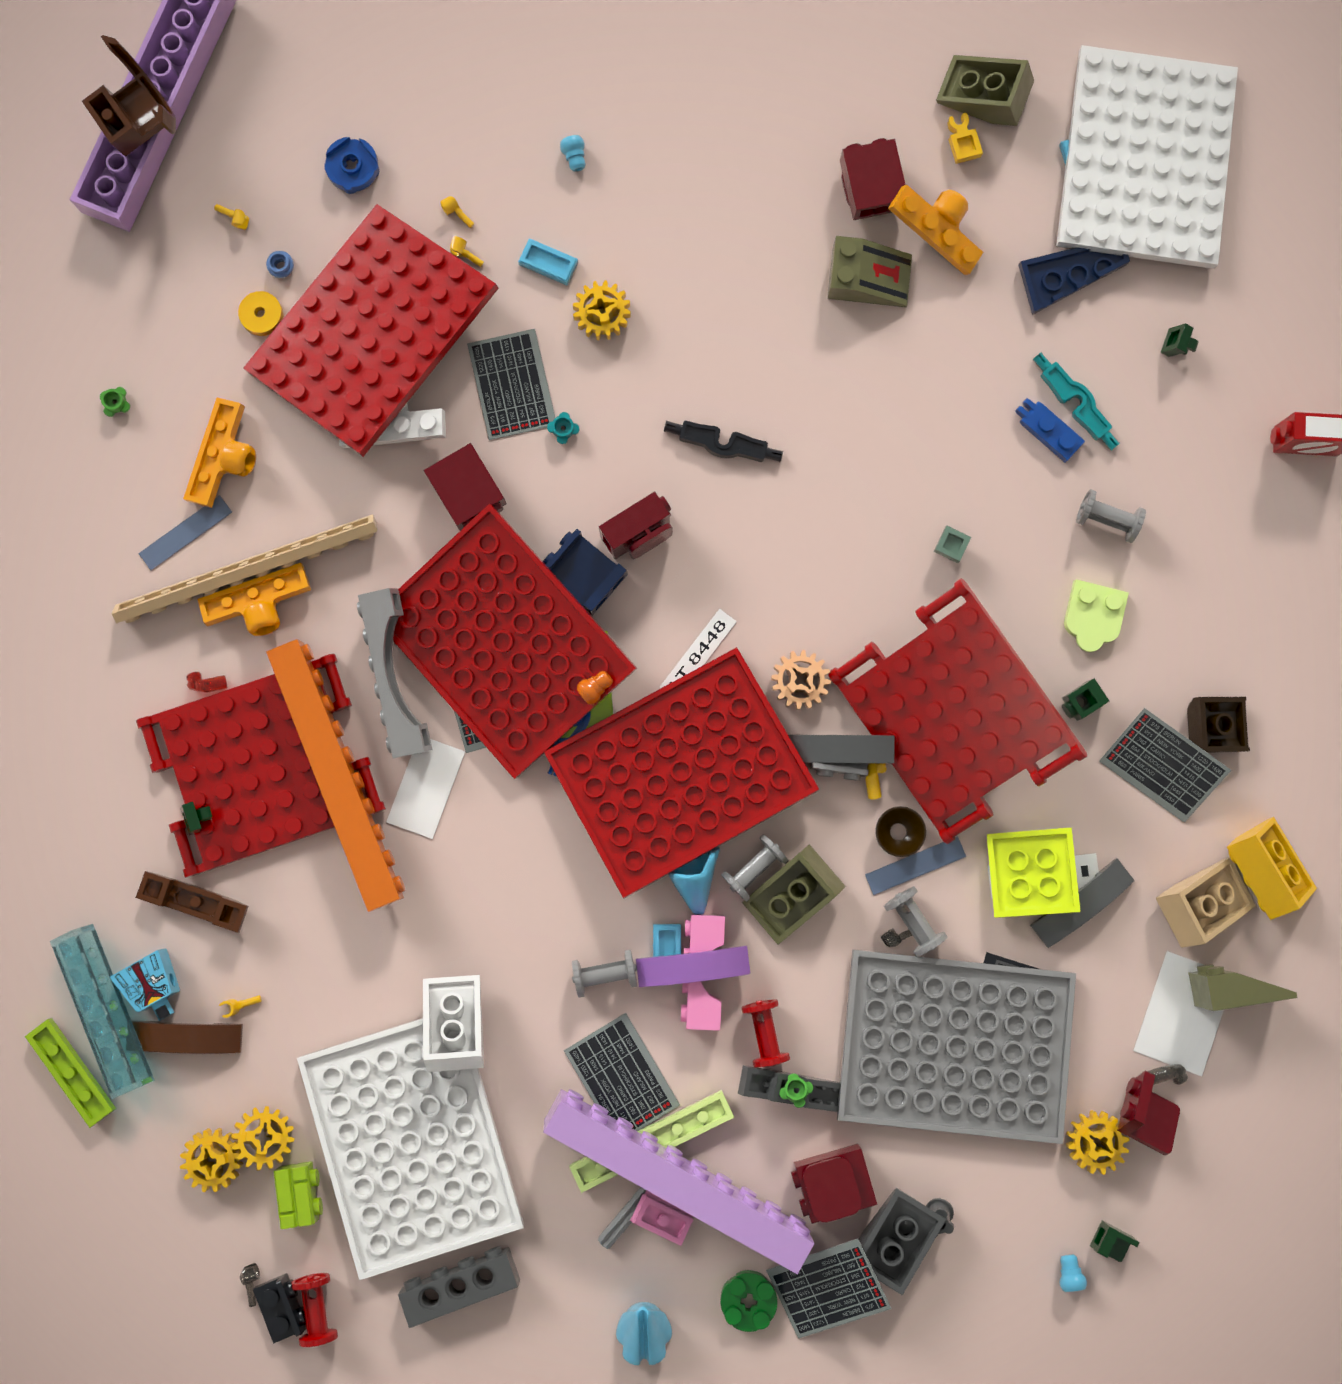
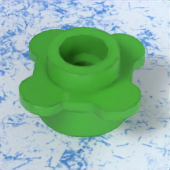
[100,387,130,417]
[780,1073,813,1108]

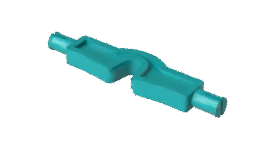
[1033,352,1120,450]

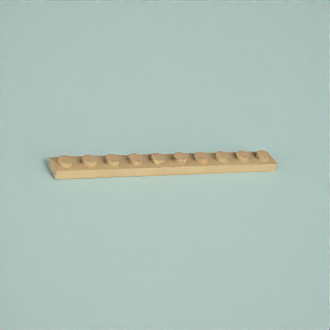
[111,514,377,623]

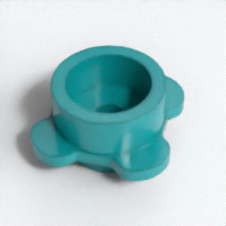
[547,412,579,444]

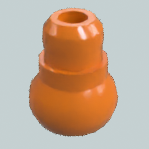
[577,671,613,704]

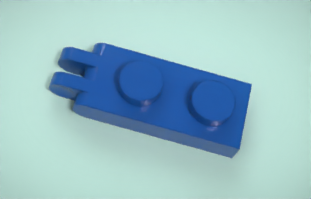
[1015,398,1085,463]

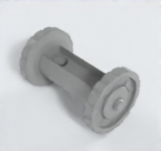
[1076,489,1146,543]
[721,834,789,902]
[884,886,947,957]
[572,950,637,998]

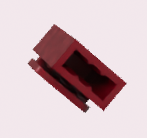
[840,138,906,221]
[423,443,507,531]
[598,491,673,559]
[791,1144,878,1224]

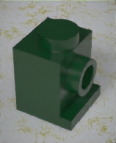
[1062,678,1110,721]

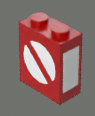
[1270,412,1342,456]

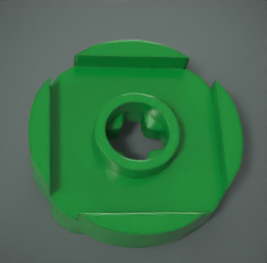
[720,1270,777,1332]

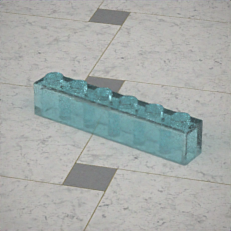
[50,924,155,1099]

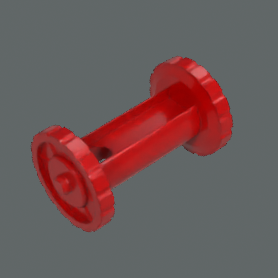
[741,999,790,1067]
[291,1273,338,1347]

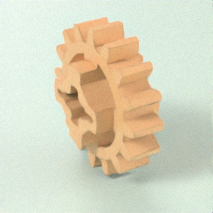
[771,650,831,710]

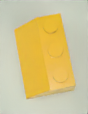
[1227,816,1317,920]

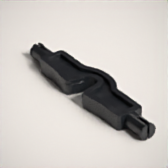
[664,420,783,462]

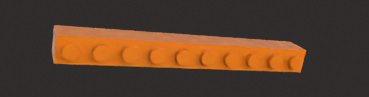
[266,639,405,912]

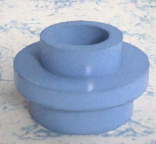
[266,251,294,278]

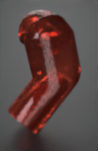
[186,672,227,693]

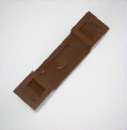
[135,871,249,933]
[128,1020,243,1054]

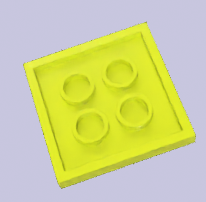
[987,827,1080,918]

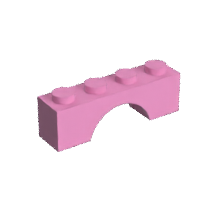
[681,914,725,1031]

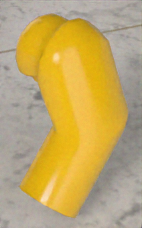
[865,763,887,800]

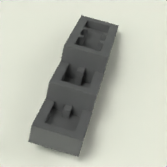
[738,1065,841,1112]

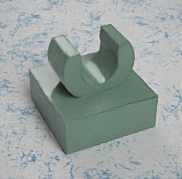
[933,526,971,563]

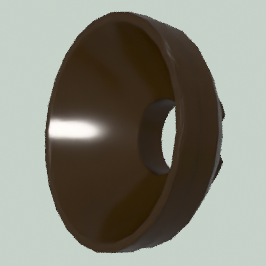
[875,806,926,857]

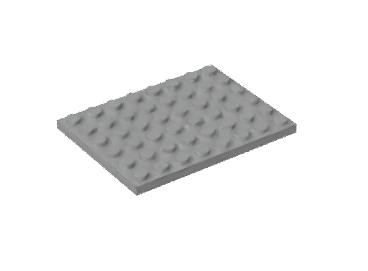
[837,949,1076,1144]

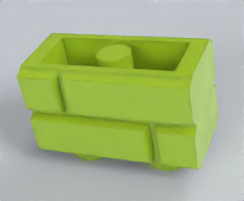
[274,1161,323,1229]

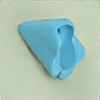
[669,847,720,915]
[616,1302,672,1365]

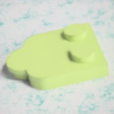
[1064,579,1129,652]

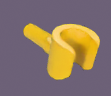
[440,196,475,228]
[214,204,249,230]
[450,236,484,267]
[219,995,262,1018]

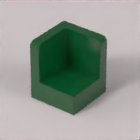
[1090,1220,1140,1262]

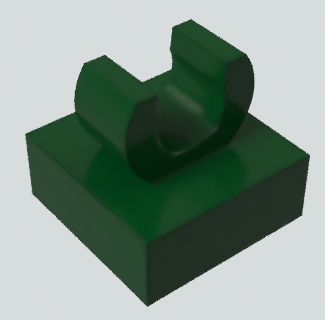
[1161,323,1199,357]
[181,802,213,835]

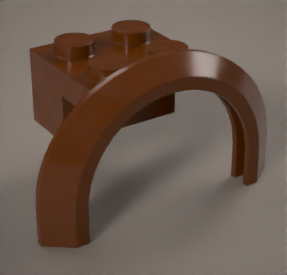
[82,35,176,157]

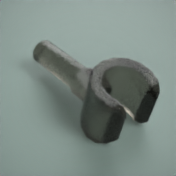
[881,928,913,947]
[240,1263,260,1307]

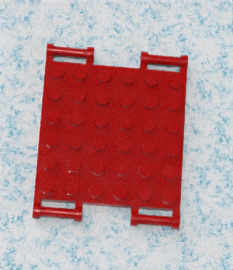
[828,578,1087,844]
[136,654,386,878]

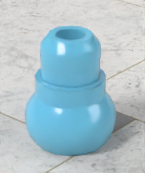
[560,135,586,172]
[1059,1254,1087,1292]

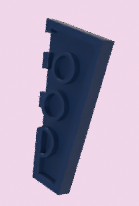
[1018,247,1130,315]

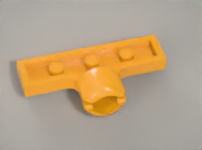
[888,185,984,275]
[183,397,256,508]
[197,563,311,636]

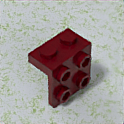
[1117,1070,1180,1155]

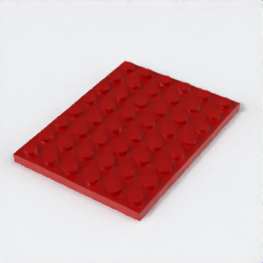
[243,204,499,457]
[393,503,637,779]
[544,647,819,899]

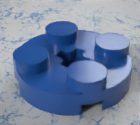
[324,137,380,194]

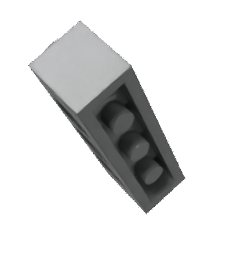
[398,1246,520,1328]

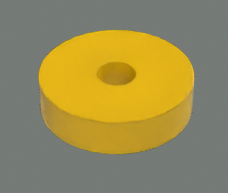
[238,291,284,336]

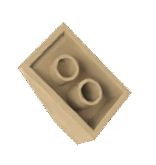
[1156,857,1256,948]

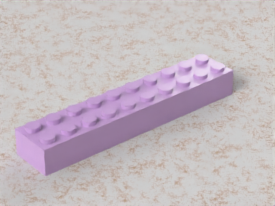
[70,0,236,232]
[543,1089,815,1275]

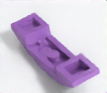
[636,946,751,987]

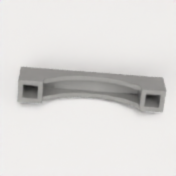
[357,588,432,758]

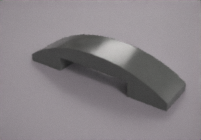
[788,735,895,763]
[1030,858,1135,948]

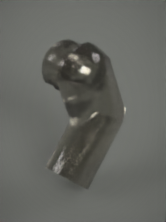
[1148,1064,1188,1085]

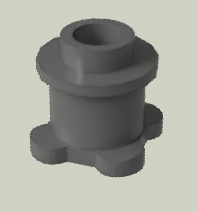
[926,1198,954,1237]

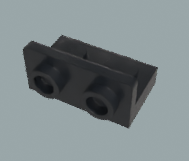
[253,1273,306,1344]

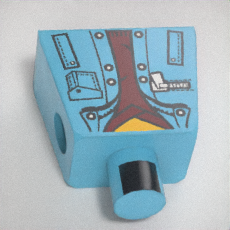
[110,948,180,1021]

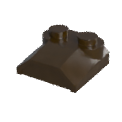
[1187,697,1250,753]

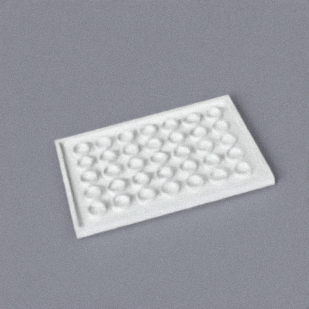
[1056,45,1238,269]
[297,1018,524,1280]

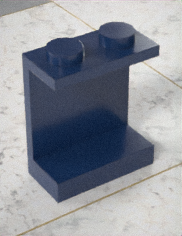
[543,529,628,616]

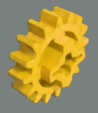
[573,280,631,340]
[231,1106,295,1171]
[1066,1110,1130,1175]
[180,1128,244,1192]

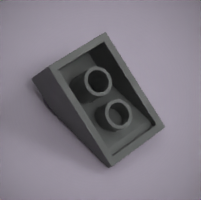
[858,1188,946,1295]

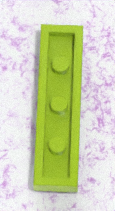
[25,1018,116,1128]

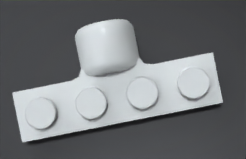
[339,402,446,448]

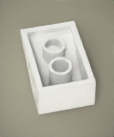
[423,975,484,1072]

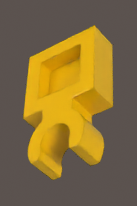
[947,113,983,164]

